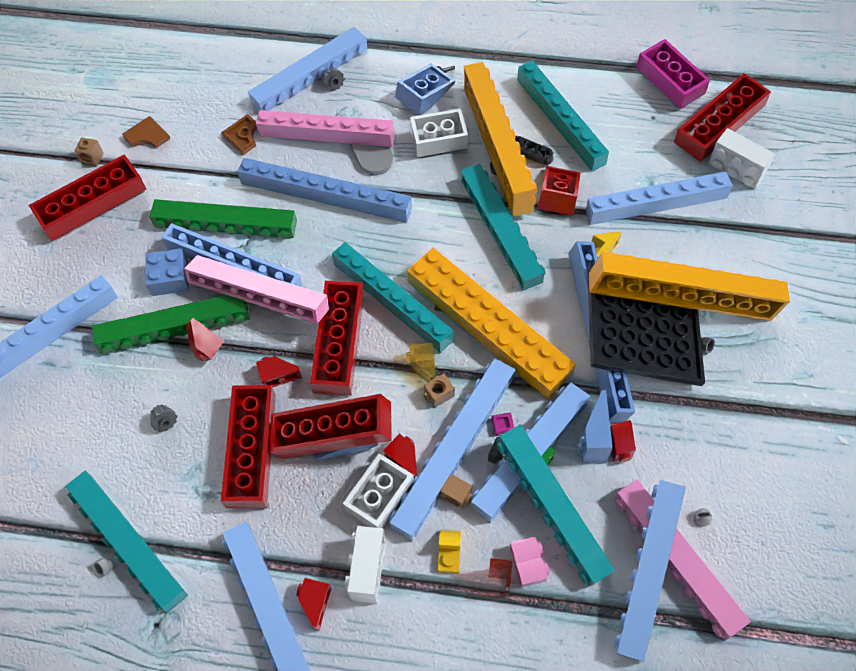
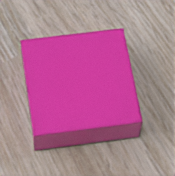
[491,412,514,436]

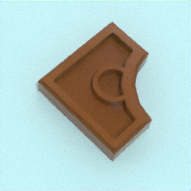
[221,114,257,155]
[122,116,170,148]

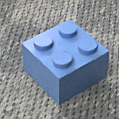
[145,248,189,296]

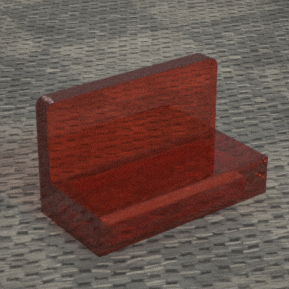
[488,558,513,597]

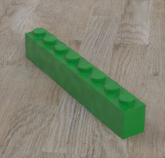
[149,199,297,239]
[92,295,250,354]

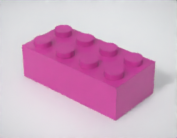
[636,39,710,109]

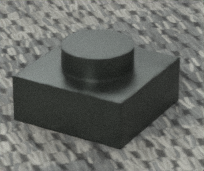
[488,437,503,464]

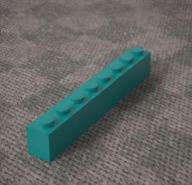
[517,60,609,172]
[461,164,545,291]
[332,242,453,353]
[496,424,615,587]
[65,470,189,613]

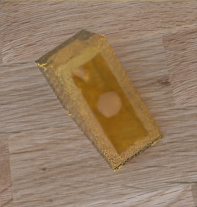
[406,342,436,382]

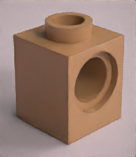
[74,137,104,166]
[423,373,455,408]
[440,474,473,509]

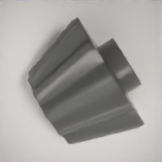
[323,67,345,91]
[150,404,178,432]

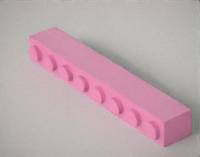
[256,110,395,147]
[184,255,329,324]
[615,479,751,641]

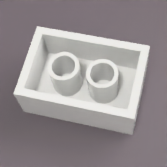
[410,108,468,157]
[708,128,775,189]
[343,454,414,528]
[345,526,386,604]

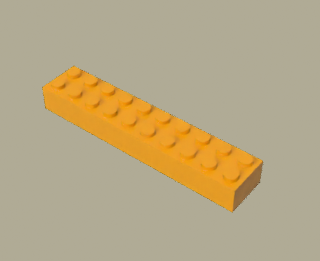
[464,61,537,217]
[407,247,576,400]
[589,252,790,321]

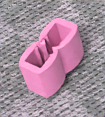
[509,537,550,588]

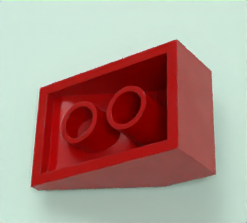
[538,166,581,215]

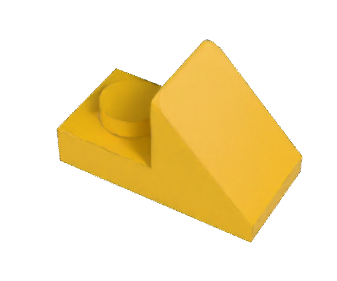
[591,232,622,258]
[438,530,461,574]

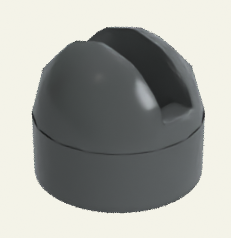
[701,337,715,353]

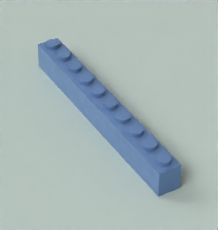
[237,158,412,223]
[568,241,635,422]

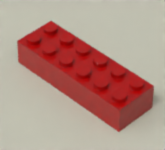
[674,73,771,162]
[28,154,147,241]
[310,280,364,396]
[221,385,276,509]
[270,394,392,459]

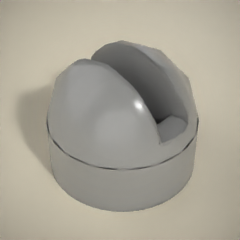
[694,508,712,527]
[94,557,113,577]

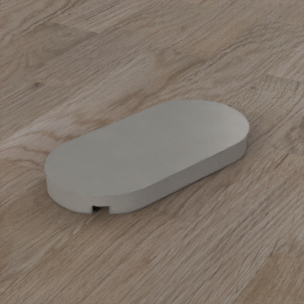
[350,144,393,175]

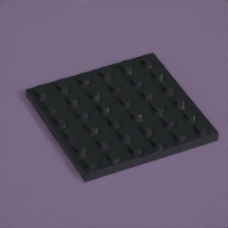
[587,263,705,387]

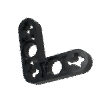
[490,136,554,176]

